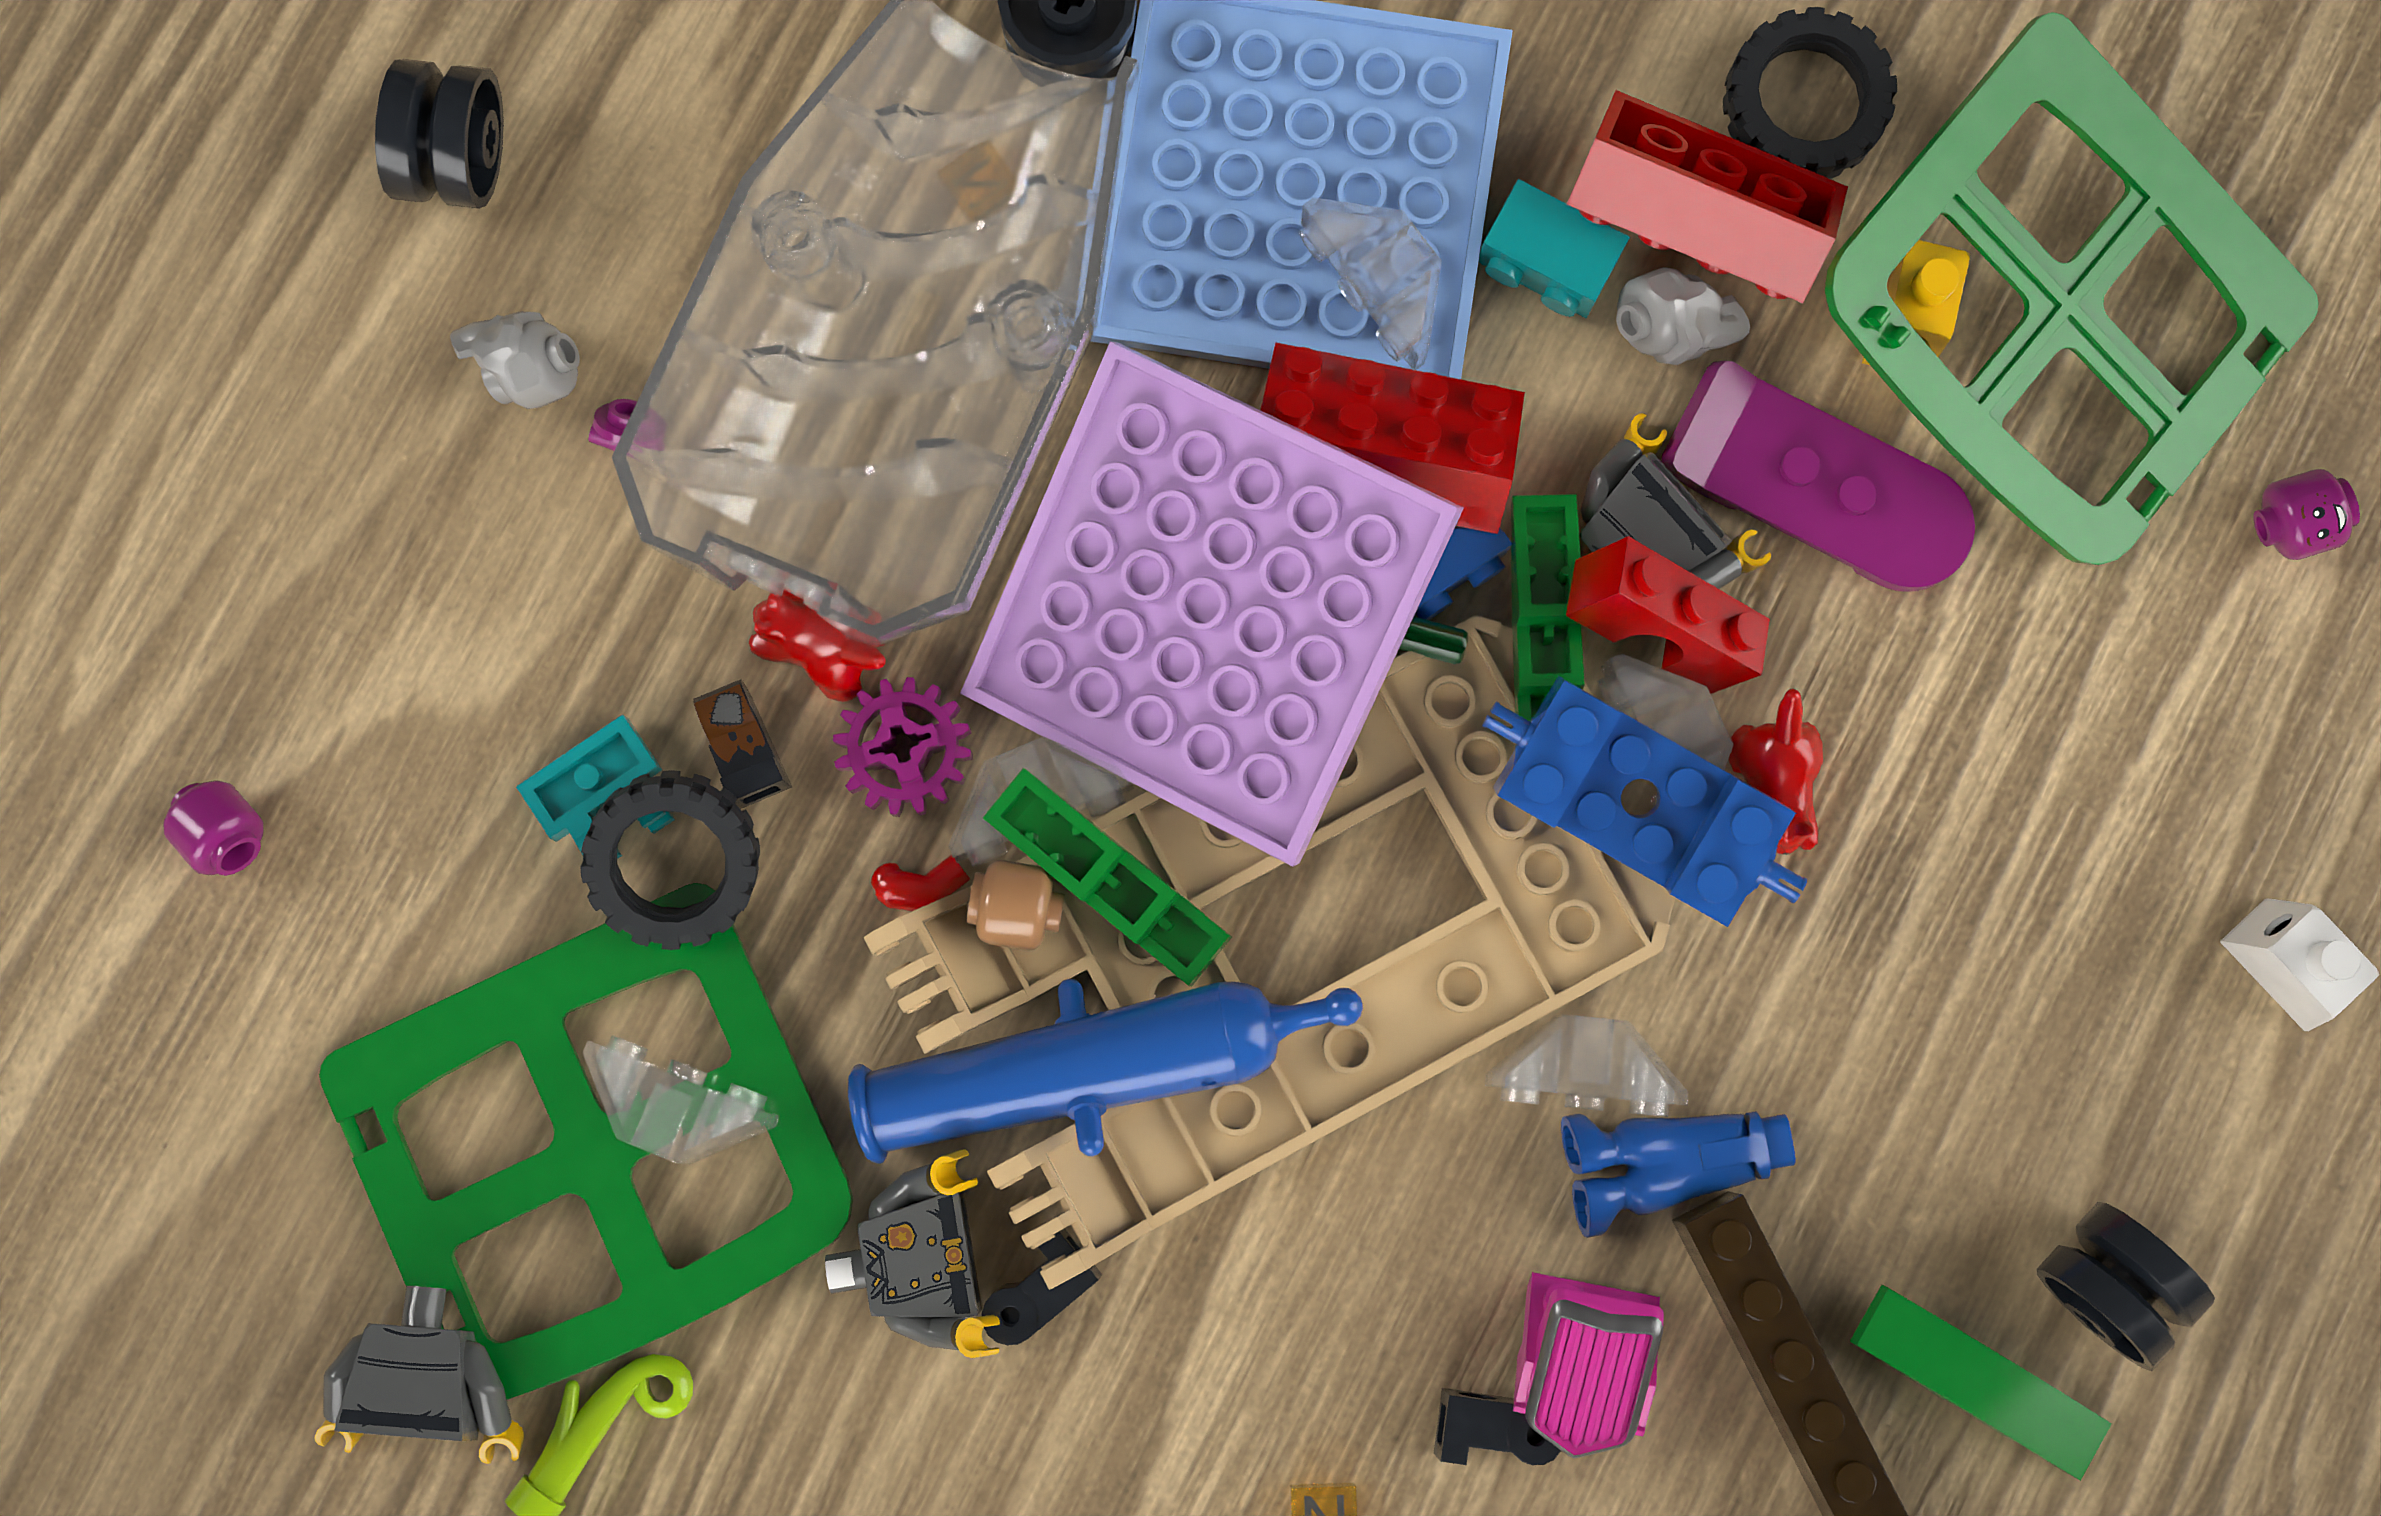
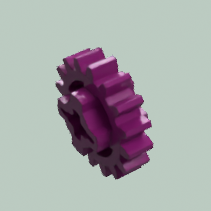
[833,677,973,817]

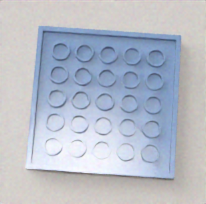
[1085,0,1513,379]

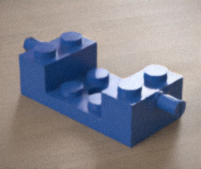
[1482,675,1807,927]

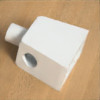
[2220,898,2379,1031]

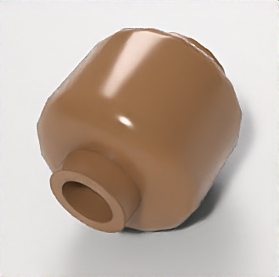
[967,860,1065,951]

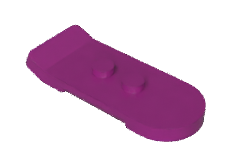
[1661,360,1975,592]

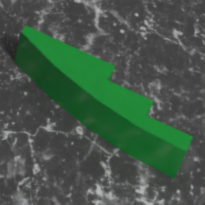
[1511,494,1585,721]
[983,768,1232,987]
[1850,1284,2112,1481]

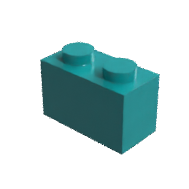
[1478,179,1630,319]

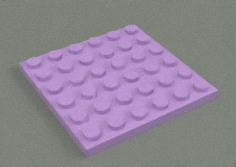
[960,342,1464,867]

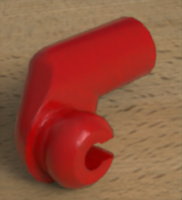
[871,854,971,912]

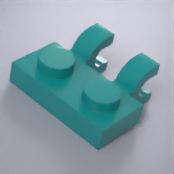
[516,714,675,859]

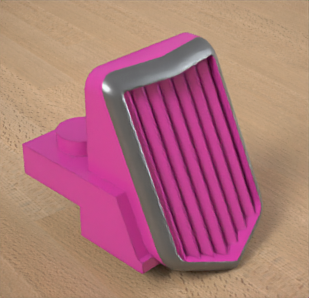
[1513,1272,1664,1458]

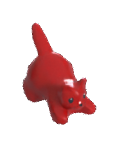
[749,584,887,702]
[1727,689,1824,855]

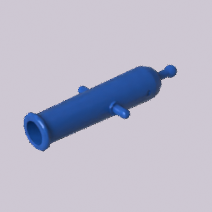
[848,979,1363,1164]

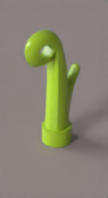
[505,1354,694,1516]

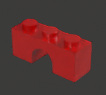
[1566,536,1770,695]

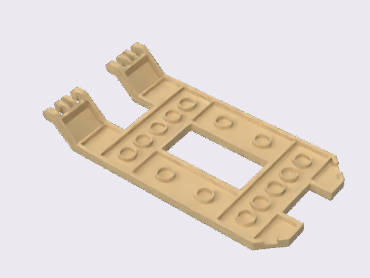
[863,615,1676,1290]

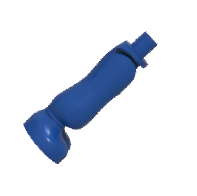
[1561,1111,1796,1238]

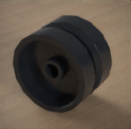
[997,0,1137,96]
[375,59,504,209]
[2037,1202,2215,1371]

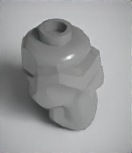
[1616,267,1750,365]
[450,311,580,409]

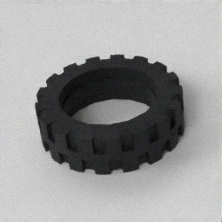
[1723,7,1897,179]
[580,770,760,950]

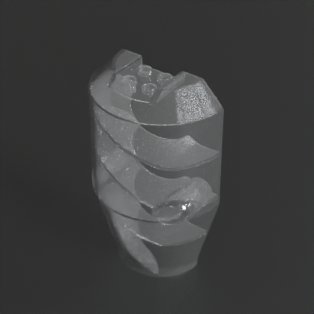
[612,0,1139,646]

